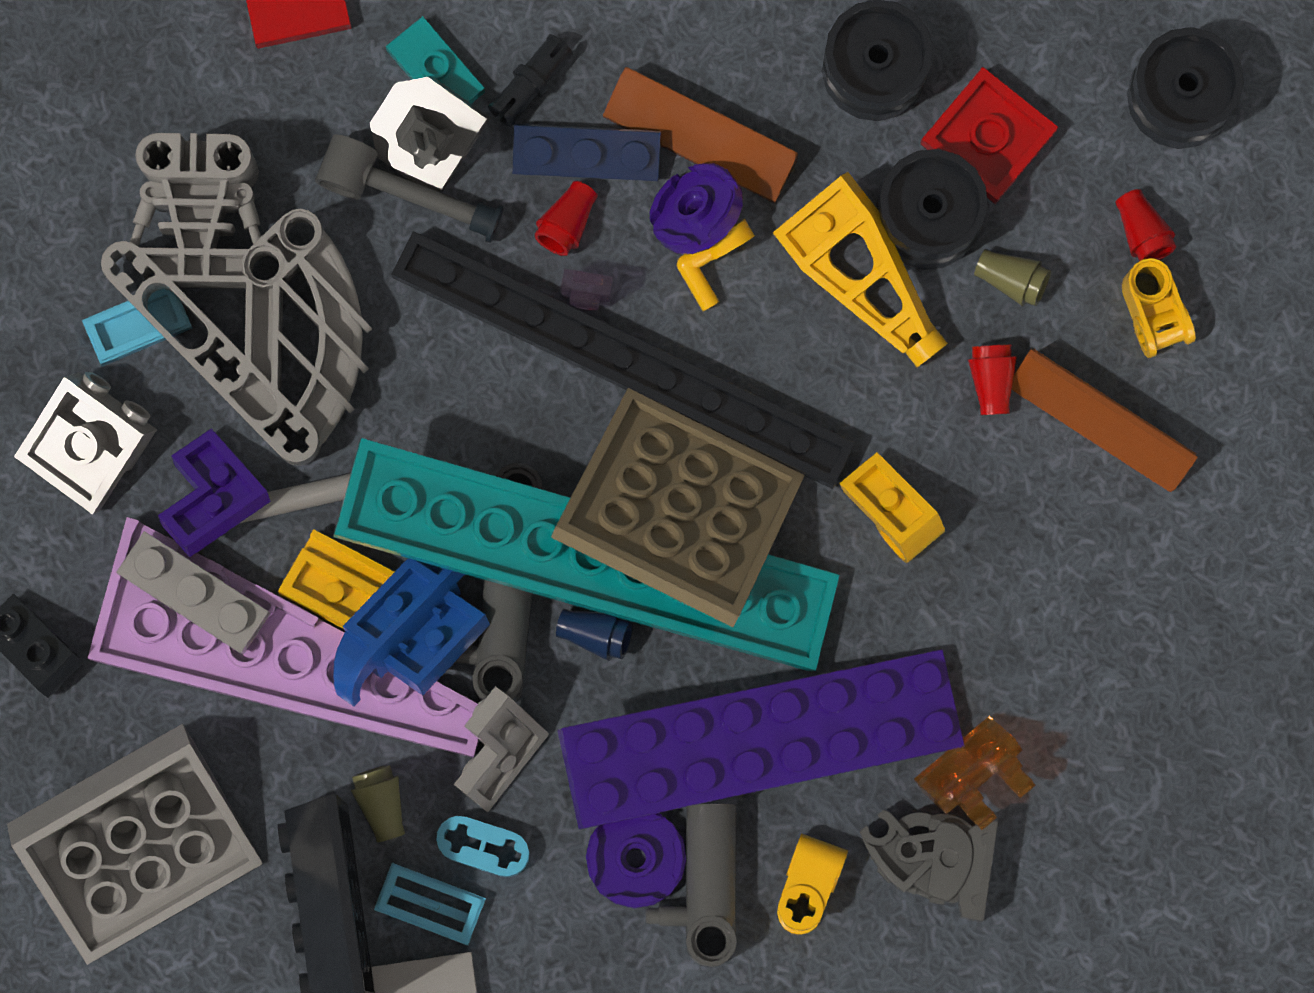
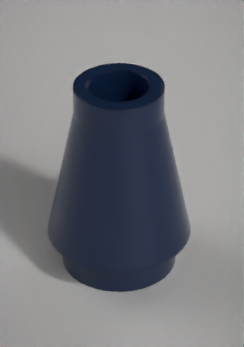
[556,609,633,661]

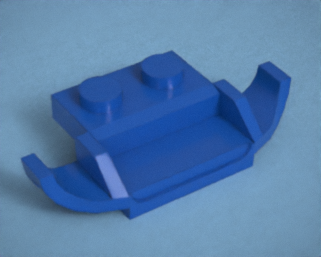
[333,558,490,707]

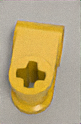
[1122,258,1196,358]
[777,833,849,935]

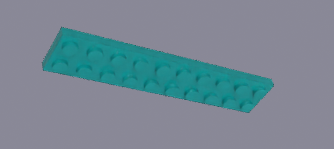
[333,438,840,672]

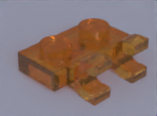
[914,716,1035,830]

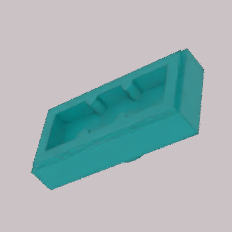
[385,16,485,104]

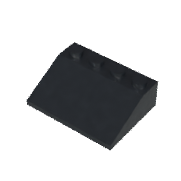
[278,794,375,993]

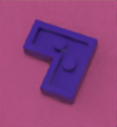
[158,428,271,558]

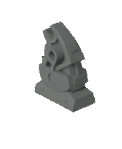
[860,810,998,922]

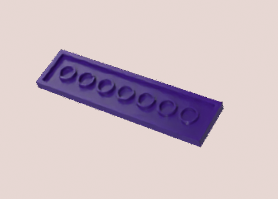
[557,649,965,830]

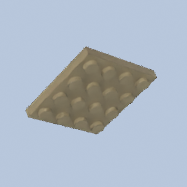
[551,388,805,627]

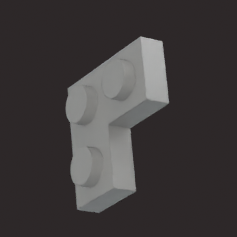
[454,686,549,812]

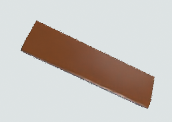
[603,67,798,203]
[1012,349,1198,492]

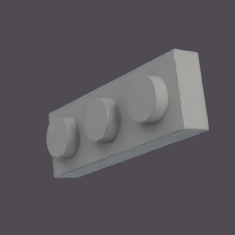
[116,531,270,655]

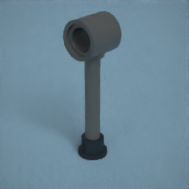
[315,134,504,243]

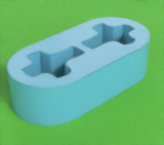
[436,816,530,877]

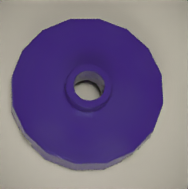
[650,164,743,254]
[586,813,686,909]

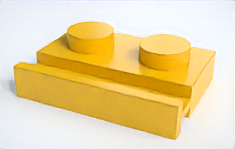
[278,529,394,629]

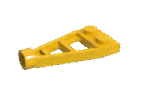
[773,172,948,367]

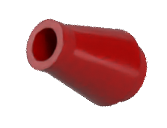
[534,181,598,256]
[1115,189,1176,261]
[968,345,1017,415]

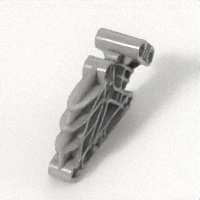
[101,133,372,466]

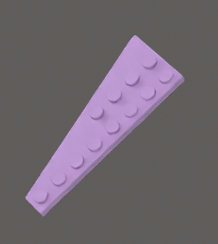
[87,517,479,758]

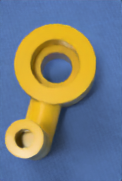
[677,219,755,311]

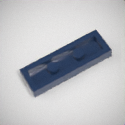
[512,123,661,181]

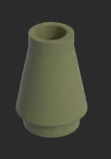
[974,249,1051,306]
[351,765,405,842]

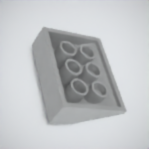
[7,724,263,965]

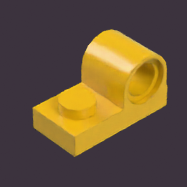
[840,452,945,563]

